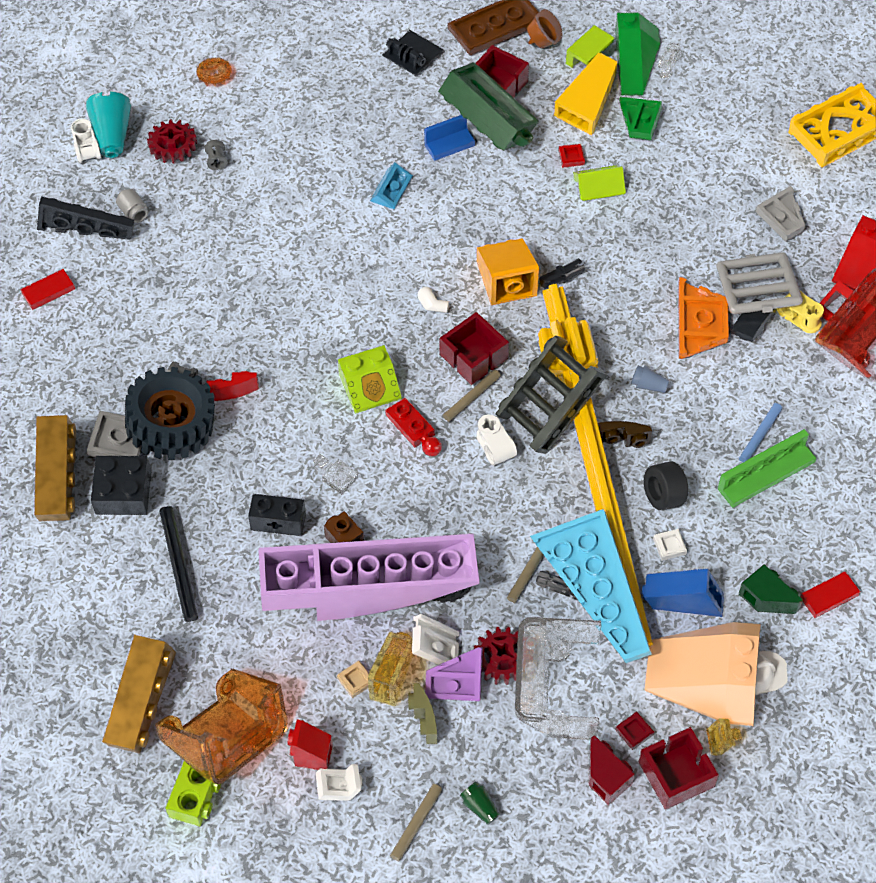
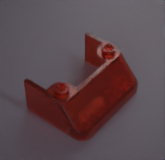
[815,268,876,379]

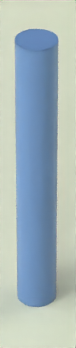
[739,403,782,462]

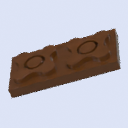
[447,0,539,56]

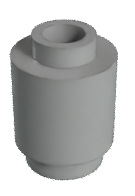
[116,189,148,223]

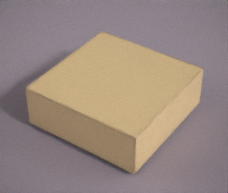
[337,660,375,698]

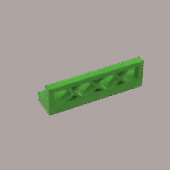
[718,429,816,508]

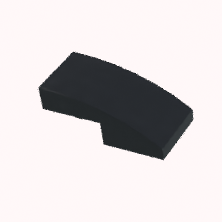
[731,298,777,342]

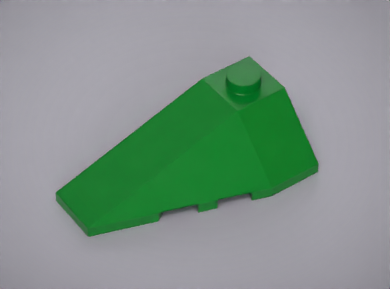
[615,13,660,96]

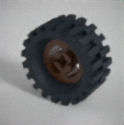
[125,367,215,460]

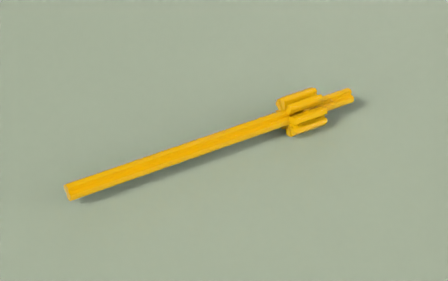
[538,284,653,646]

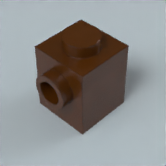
[324,511,364,543]

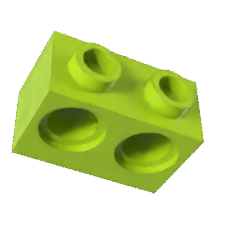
[165,757,222,827]

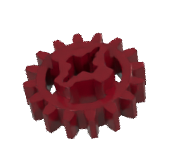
[147,119,197,164]
[474,626,532,685]

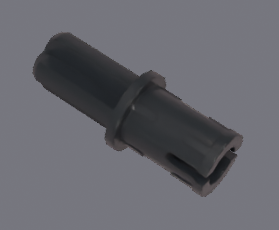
[539,258,585,289]

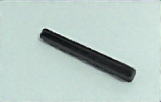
[159,506,198,622]

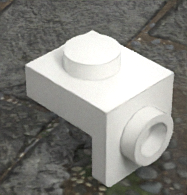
[316,764,362,801]

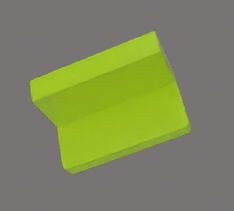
[565,25,614,68]
[573,165,626,201]

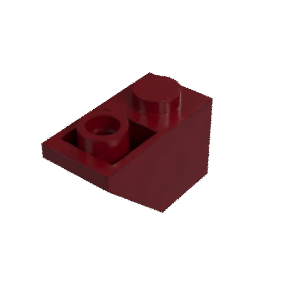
[589,735,635,806]

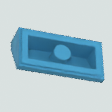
[370,162,413,209]

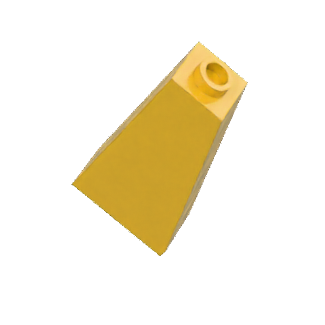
[554,53,617,135]

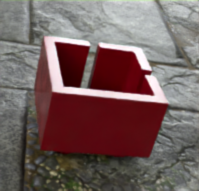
[475,45,529,98]
[439,312,509,386]
[638,727,719,810]

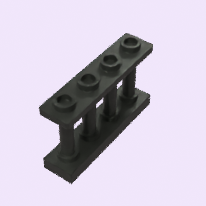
[495,335,607,454]

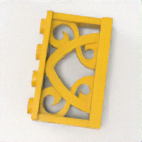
[788,83,876,168]

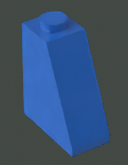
[642,569,724,617]

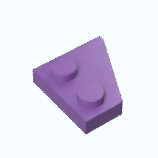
[425,647,483,701]

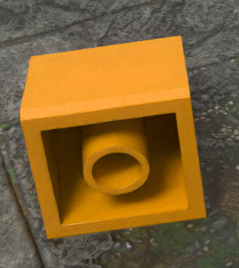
[476,238,539,306]

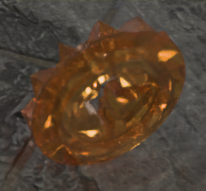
[196,57,232,87]

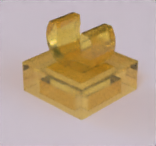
[706,718,742,756]

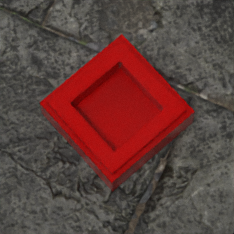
[558,144,585,168]

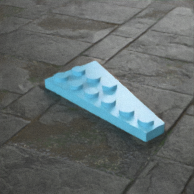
[530,509,652,663]

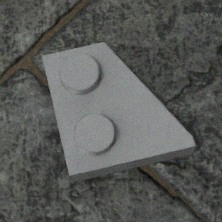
[755,186,805,242]

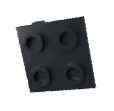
[382,30,444,76]

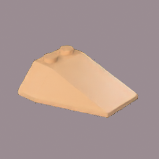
[645,622,761,726]

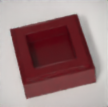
[615,711,655,750]

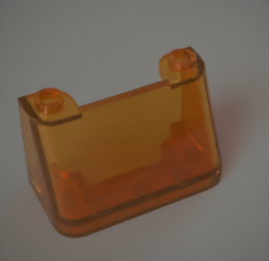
[155,668,288,784]

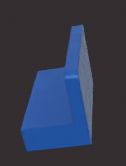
[424,115,475,161]

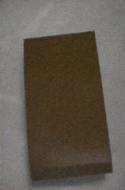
[598,421,652,448]

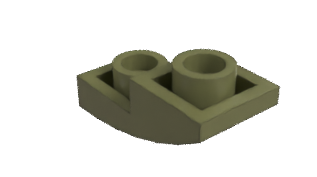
[408,683,437,744]

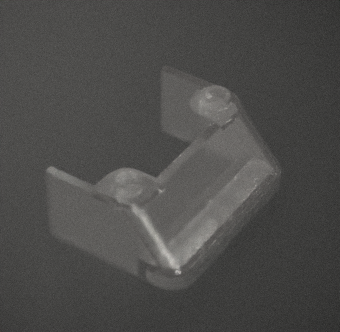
[515,617,601,740]

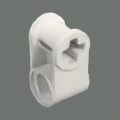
[71,119,101,163]
[476,414,517,466]

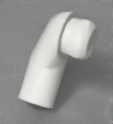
[418,287,449,313]

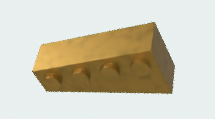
[34,415,76,522]
[102,634,176,754]

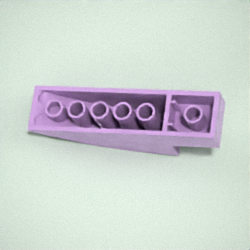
[259,534,479,621]

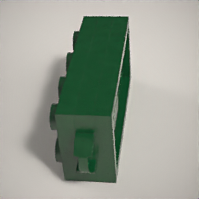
[438,62,539,151]

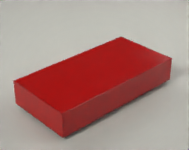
[20,269,75,310]
[801,571,860,618]

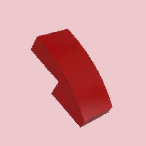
[206,371,259,401]

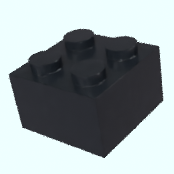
[91,456,152,515]

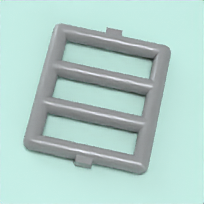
[716,252,803,314]

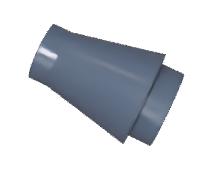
[631,365,669,393]

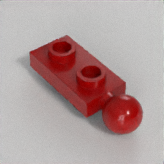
[385,398,442,457]

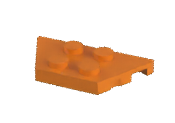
[678,277,729,359]

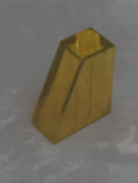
[368,631,414,707]

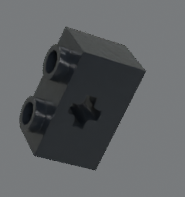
[248,494,306,536]

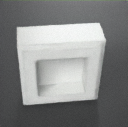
[653,529,687,561]

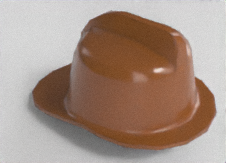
[527,9,562,49]

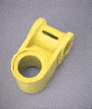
[776,291,824,334]

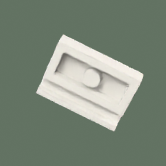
[412,614,459,665]

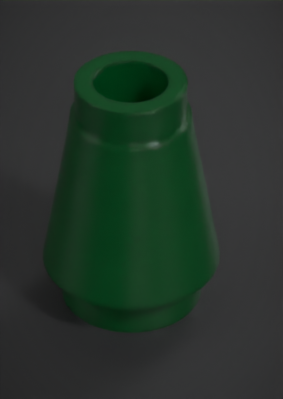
[460,781,500,825]

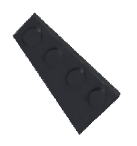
[37,196,135,240]

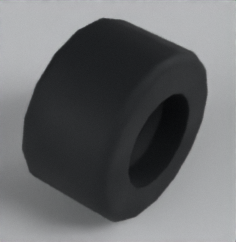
[644,461,688,510]

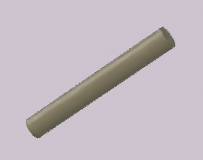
[443,370,501,422]
[507,547,544,603]
[390,784,442,862]

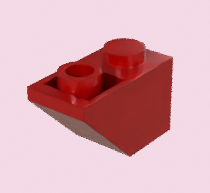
[287,719,333,770]

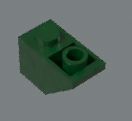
[738,564,803,614]

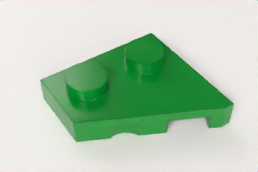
[619,97,662,140]

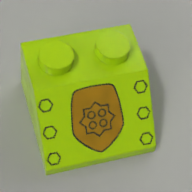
[338,345,402,414]

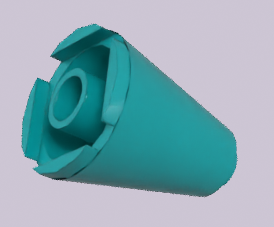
[86,92,131,158]

